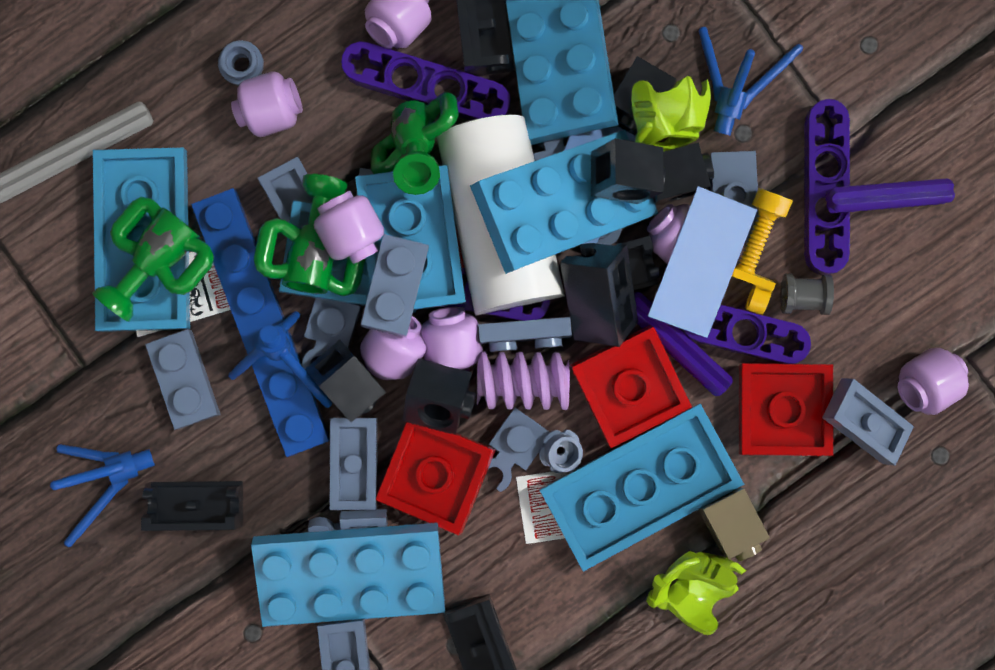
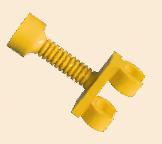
[732,188,793,315]

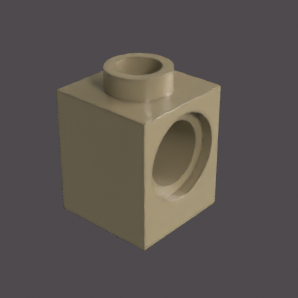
[698,487,770,562]

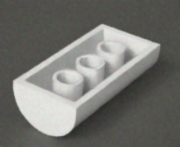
[437,115,565,316]

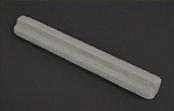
[0,102,153,203]

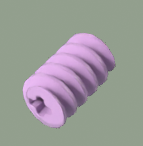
[477,352,570,410]

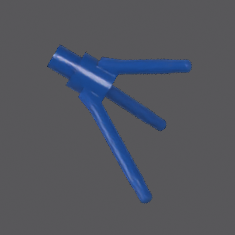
[699,27,803,136]
[229,311,332,408]
[50,444,155,547]

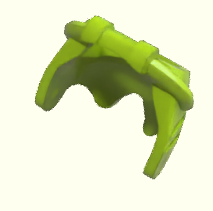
[631,76,711,152]
[646,551,747,635]

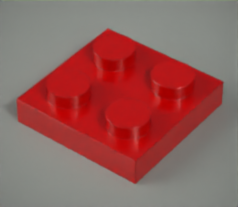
[569,325,692,448]
[739,363,833,456]
[376,422,496,536]

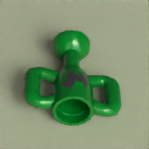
[371,92,459,195]
[254,174,366,296]
[92,197,214,322]

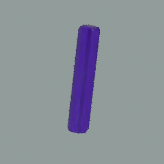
[825,178,955,213]
[634,291,733,396]

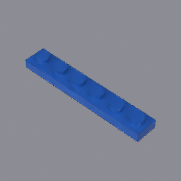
[191,188,330,457]

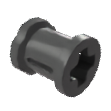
[780,273,834,315]

